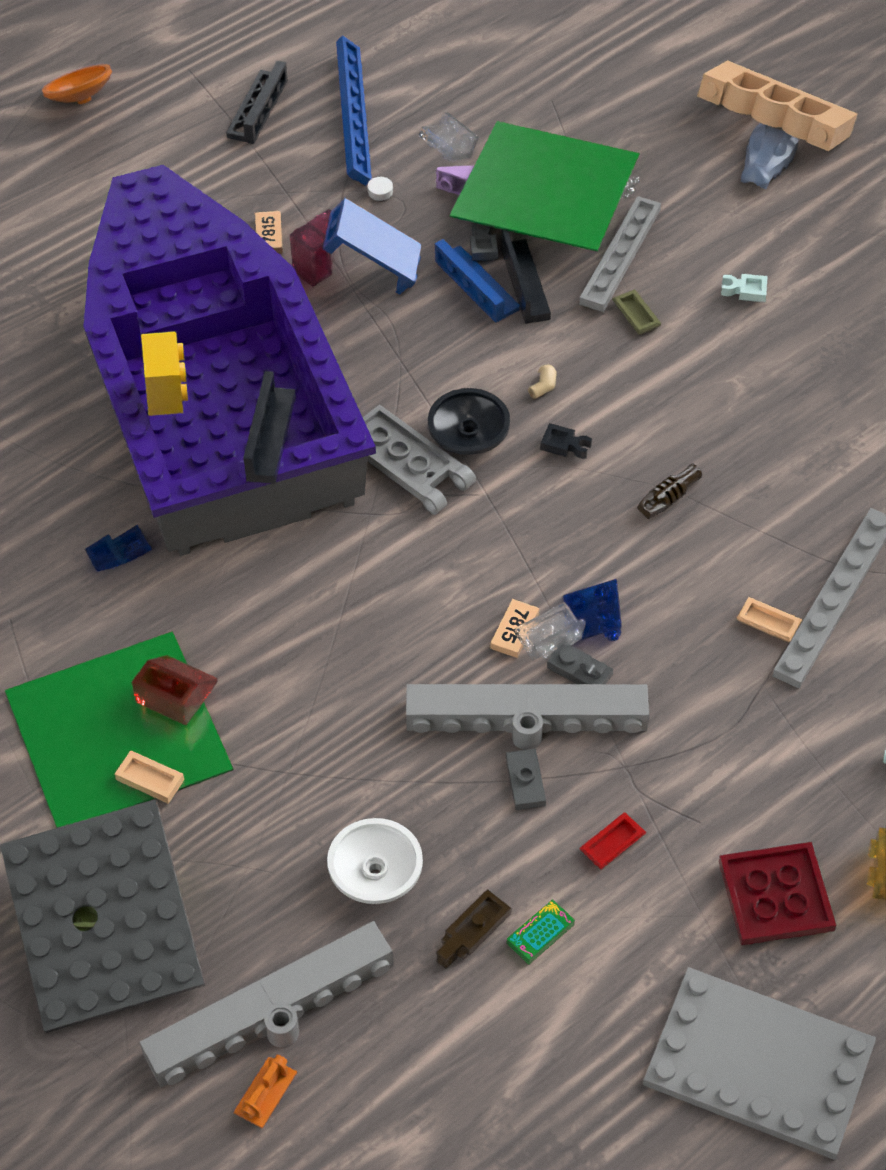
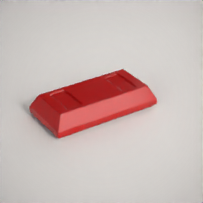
[579,812,646,870]

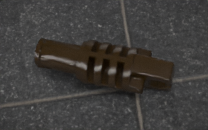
[637,463,702,519]

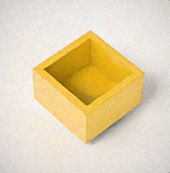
[141,332,188,416]

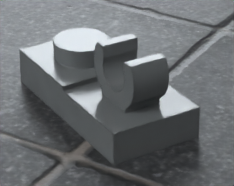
[547,641,613,684]

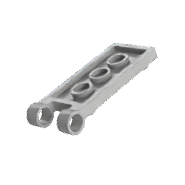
[363,404,476,515]

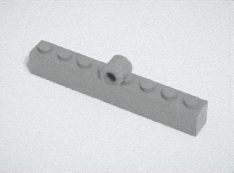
[406,684,649,750]
[140,921,393,1088]

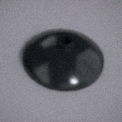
[428,388,510,455]

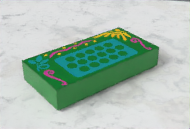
[507,899,575,965]

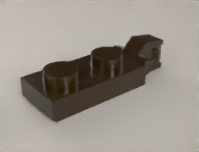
[436,889,512,969]

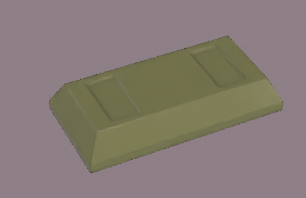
[612,289,661,335]

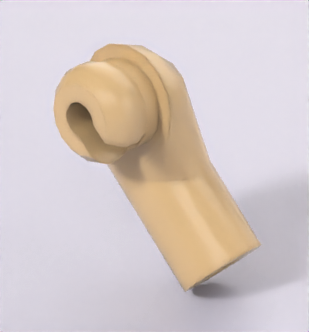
[528,364,557,399]

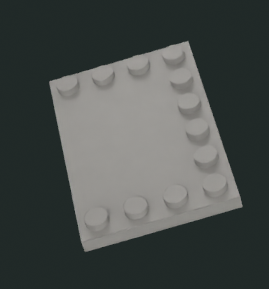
[643,967,876,1160]

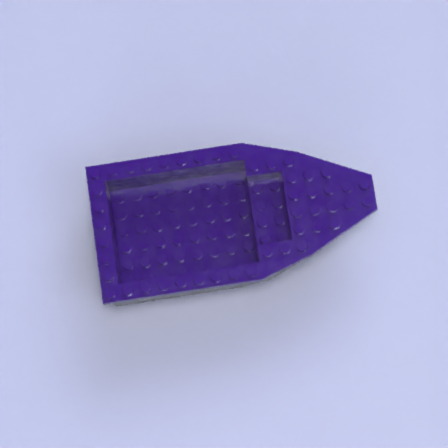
[83,165,376,556]

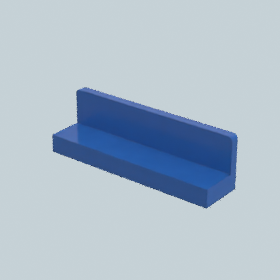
[435,239,520,323]

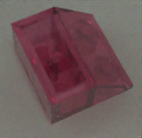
[290,209,334,287]

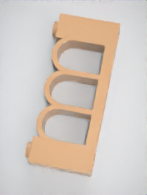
[697,61,858,151]

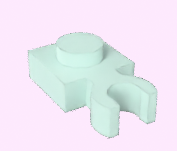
[721,274,768,302]

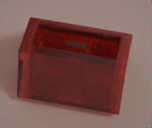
[131,655,218,726]

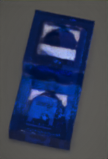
[85,525,152,572]

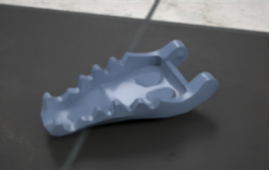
[741,123,800,189]

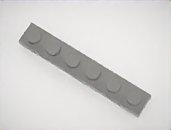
[579,196,661,312]

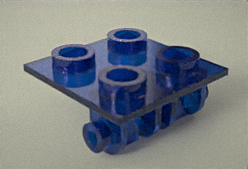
[563,579,622,644]

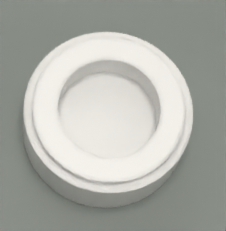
[368,177,393,201]

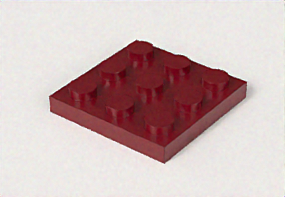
[719,842,837,946]

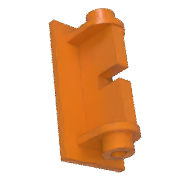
[234,1054,297,1129]

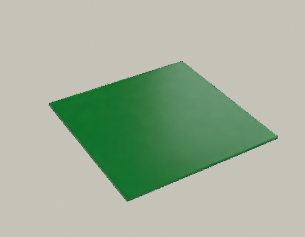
[450,121,640,252]
[5,631,234,828]

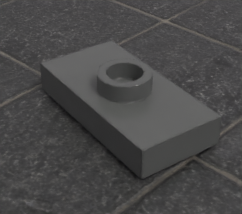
[506,749,546,810]

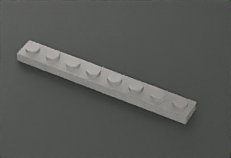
[773,508,886,688]

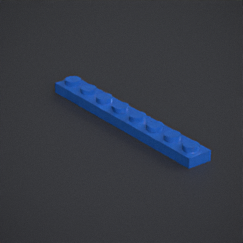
[336,35,372,186]

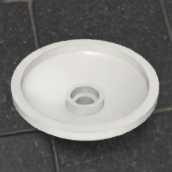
[327,818,423,904]

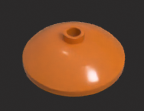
[42,64,112,104]

